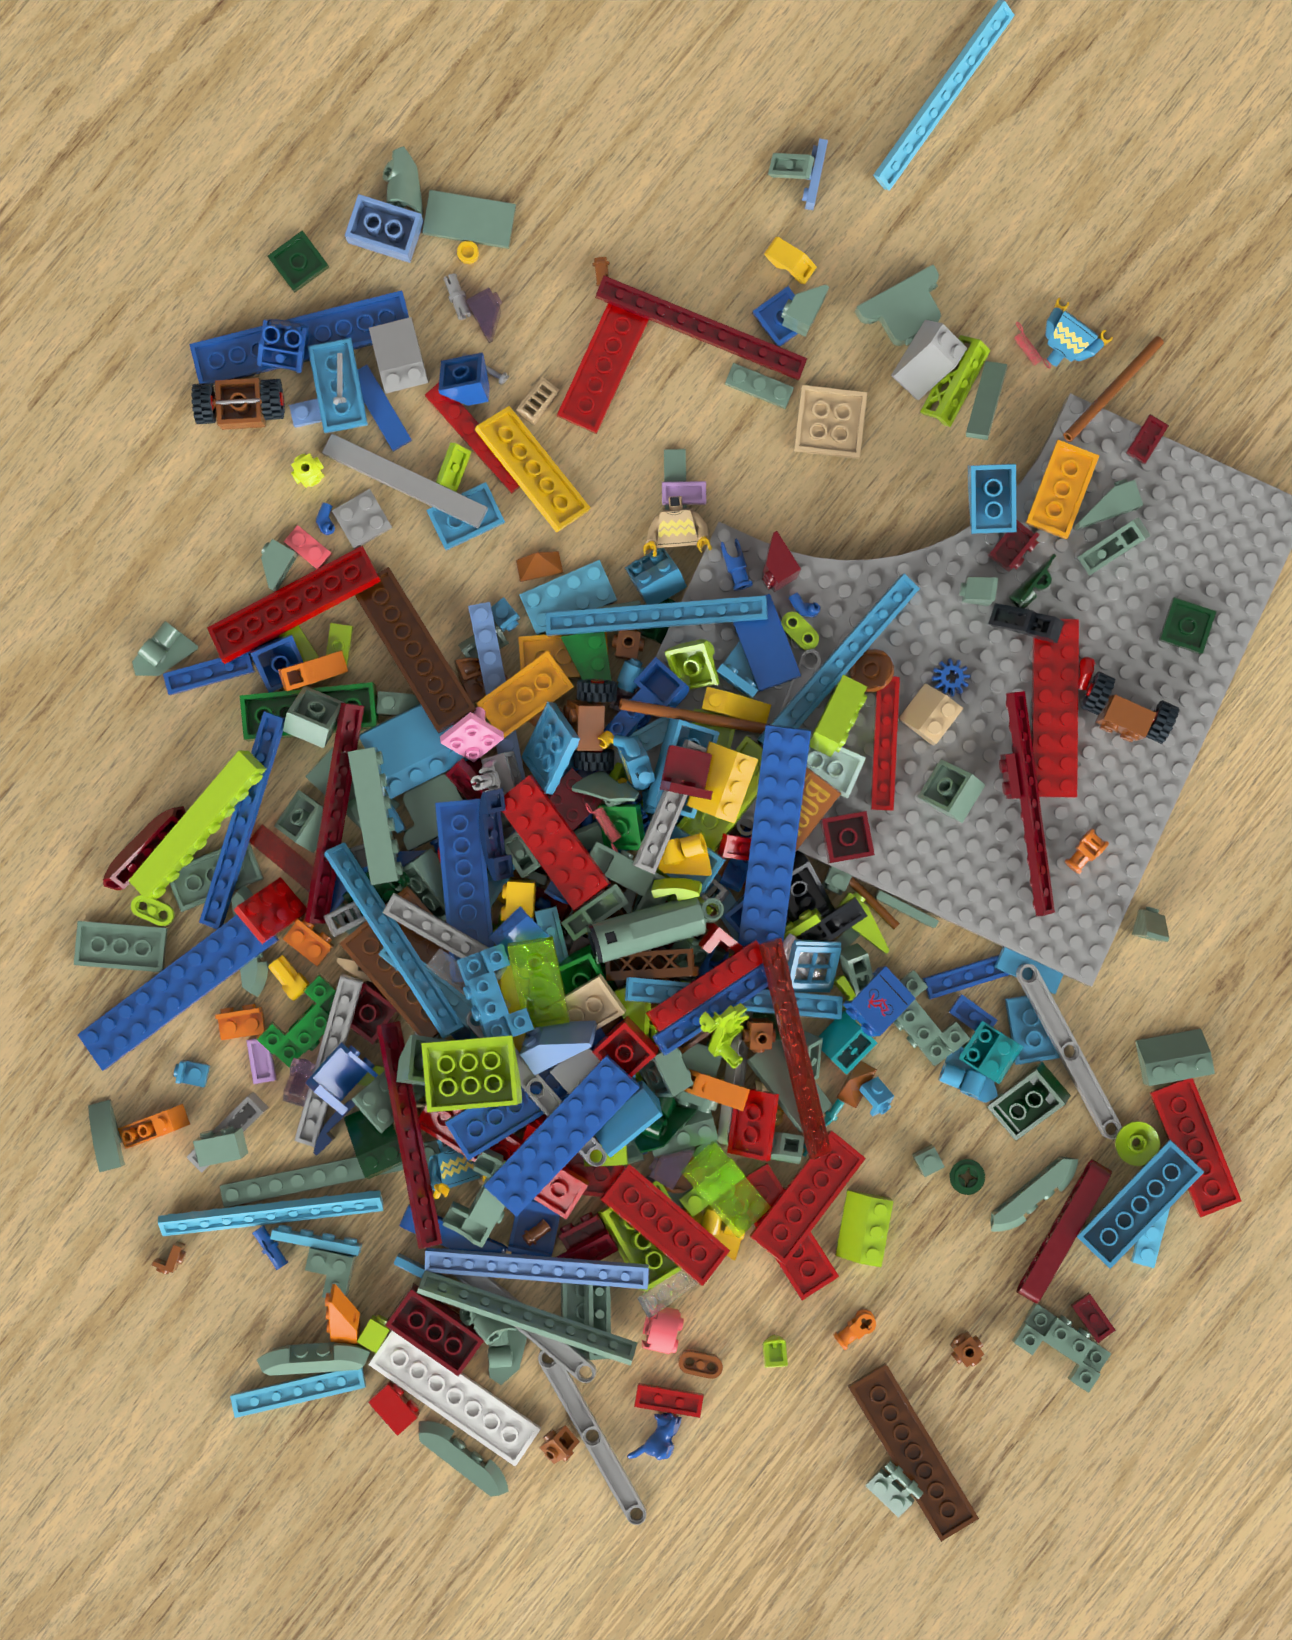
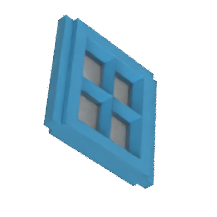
[783,940,842,993]

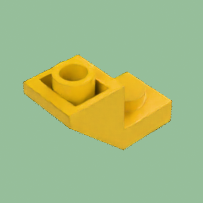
[764,237,817,284]

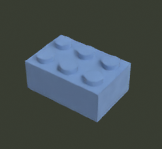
[345,194,424,263]

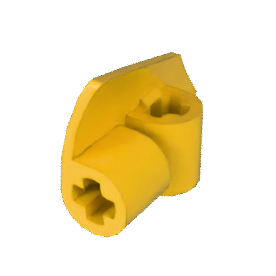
[657,833,712,876]
[686,1205,748,1261]

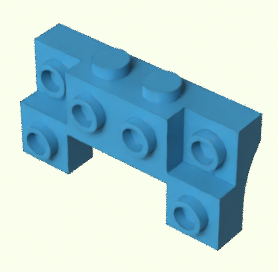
[457,943,534,1038]

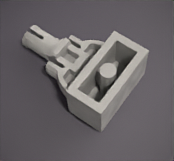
[471,751,522,795]

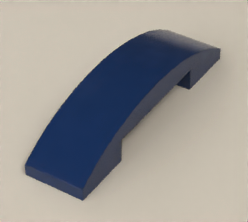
[479,788,514,881]
[313,1100,355,1156]

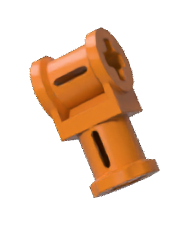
[1064,828,1109,875]
[833,1309,876,1350]

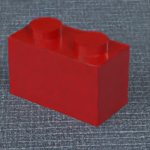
[368,1380,420,1436]

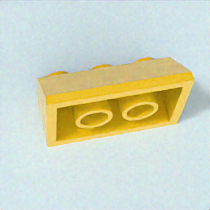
[686,741,758,823]

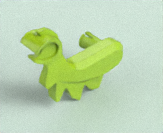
[699,1003,749,1069]

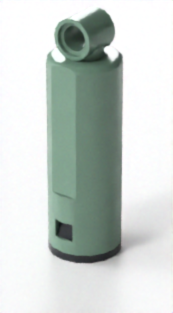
[586,897,724,964]

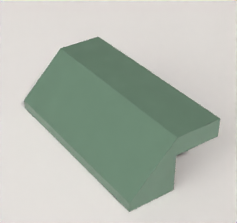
[561,1283,611,1360]

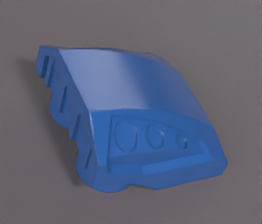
[257,319,309,373]
[489,906,553,969]

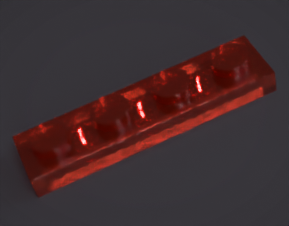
[249,824,314,892]

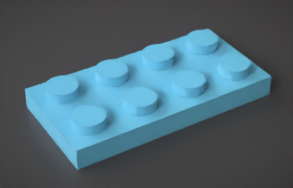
[519,560,617,635]

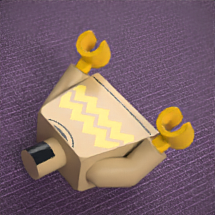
[643,496,712,557]

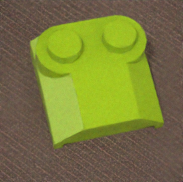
[665,639,719,689]

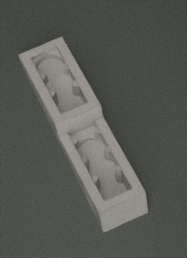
[187,1092,269,1173]

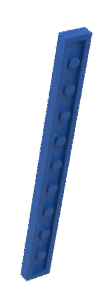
[199,712,285,929]

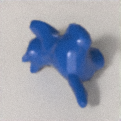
[627,1413,682,1460]

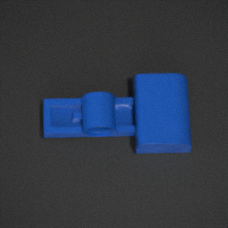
[604,657,690,737]

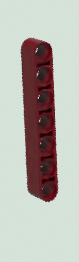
[1016,1159,1112,1304]

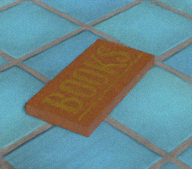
[751,767,841,852]

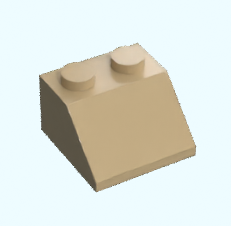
[898,683,964,746]

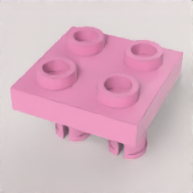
[440,707,504,762]

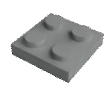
[332,489,392,550]

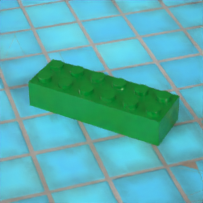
[240,682,379,742]

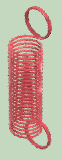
[1014,322,1051,369]
[585,803,621,852]

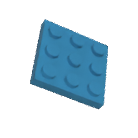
[521,702,580,795]

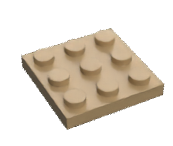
[794,385,867,459]

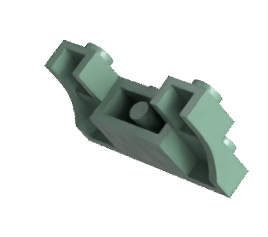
[589,841,669,912]
[893,969,970,1066]
[443,1149,505,1248]
[1012,1303,1111,1393]

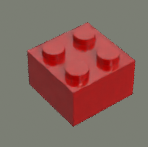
[592,1016,659,1077]

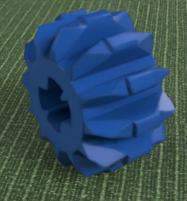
[932,658,970,697]

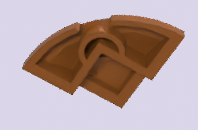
[455,658,509,704]

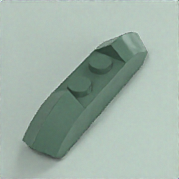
[231,885,268,997]
[990,1156,1079,1232]
[257,1342,370,1376]
[419,1421,509,1497]

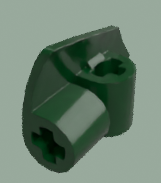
[1009,554,1056,609]
[634,1097,696,1153]

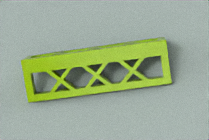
[920,335,991,427]

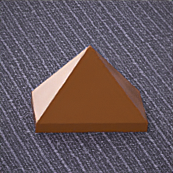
[516,551,563,582]
[836,1061,877,1108]

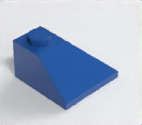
[438,352,490,406]
[249,635,303,693]

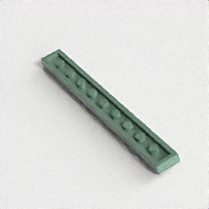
[220,1139,440,1208]
[417,1270,638,1366]

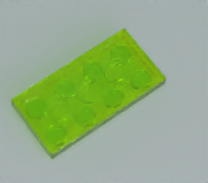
[507,936,570,1028]
[681,1141,771,1238]

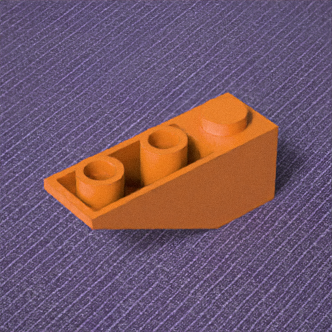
[278,650,348,691]
[684,1069,750,1111]
[118,1104,190,1149]
[325,1284,361,1344]

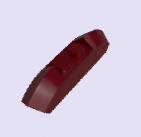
[103,806,186,891]

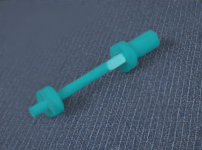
[802,1098,845,1157]

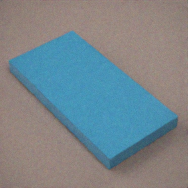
[308,338,368,433]

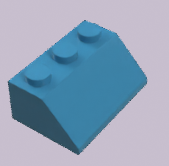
[595,1080,662,1158]

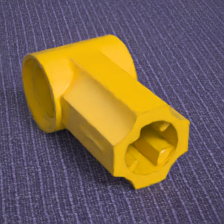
[268,955,310,1001]

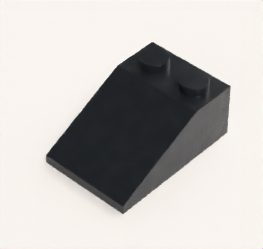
[787,851,835,923]

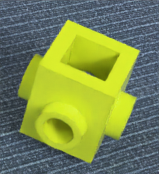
[291,453,325,488]

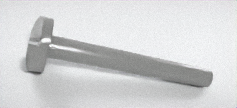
[333,353,346,405]
[462,353,509,385]

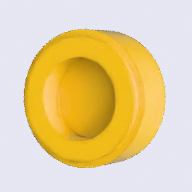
[457,241,479,264]

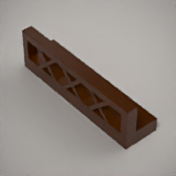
[605,949,699,981]

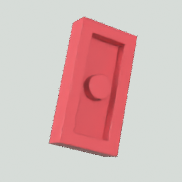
[284,525,332,569]

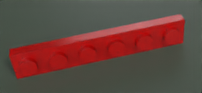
[425,382,520,494]
[870,676,900,811]
[646,940,768,1032]

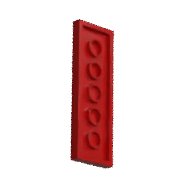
[557,303,649,434]
[502,775,610,910]
[1149,1078,1242,1218]
[749,1130,866,1265]
[731,1163,839,1300]
[600,1164,730,1286]

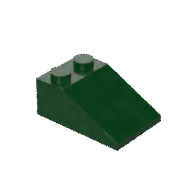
[987,1062,1071,1141]
[343,1110,402,1179]

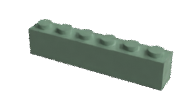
[348,747,403,885]

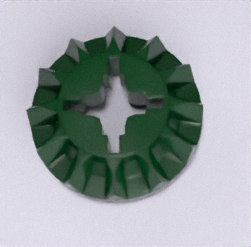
[949,1159,985,1195]

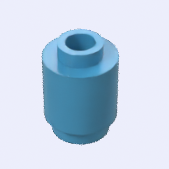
[617,658,645,693]

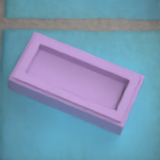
[662,481,706,505]
[246,1038,277,1084]

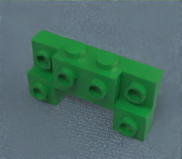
[257,973,337,1068]

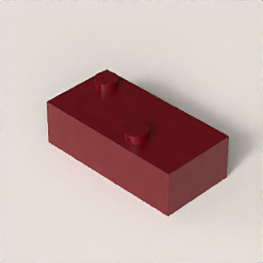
[385,1283,484,1377]

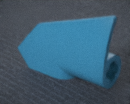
[938,1046,998,1103]

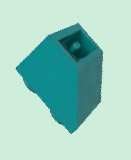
[818,1010,878,1075]
[959,1021,1024,1084]

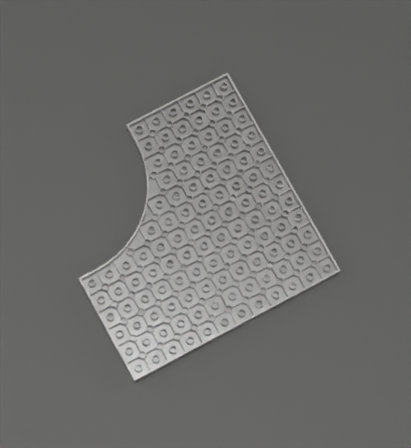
[613,393,1292,987]

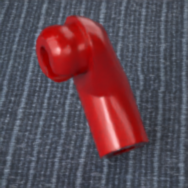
[1078,657,1095,690]

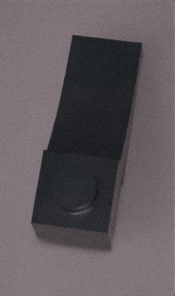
[988,603,1064,643]
[800,897,868,941]

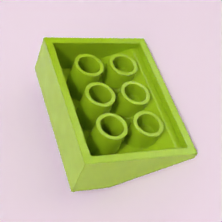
[421,1035,522,1112]
[598,1179,682,1291]

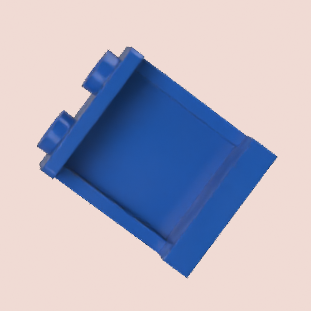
[507,1199,560,1257]

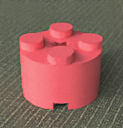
[642,1304,684,1354]

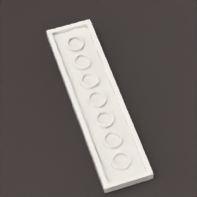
[368,1331,541,1466]

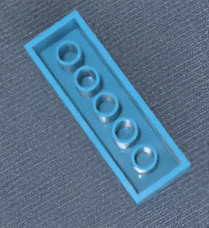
[1077,1140,1204,1269]

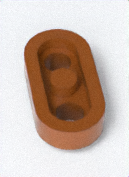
[679,1350,723,1379]

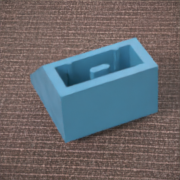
[625,548,687,605]

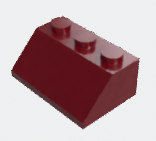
[762,531,801,593]

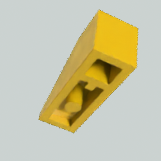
[701,687,771,723]

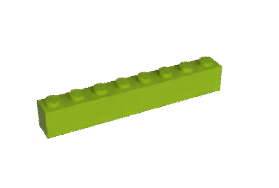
[128,750,266,899]

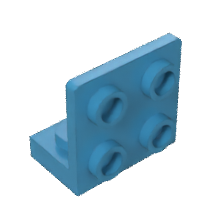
[717,641,758,699]

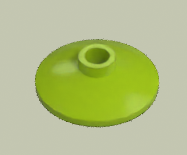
[1115,1121,1160,1166]

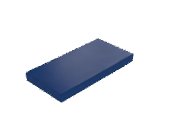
[733,594,801,692]

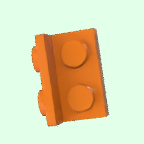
[283,918,335,967]
[215,1004,266,1040]

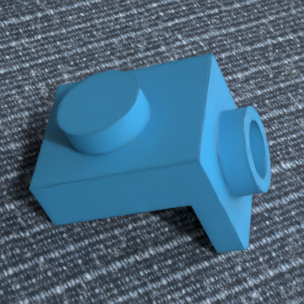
[859,1077,894,1117]

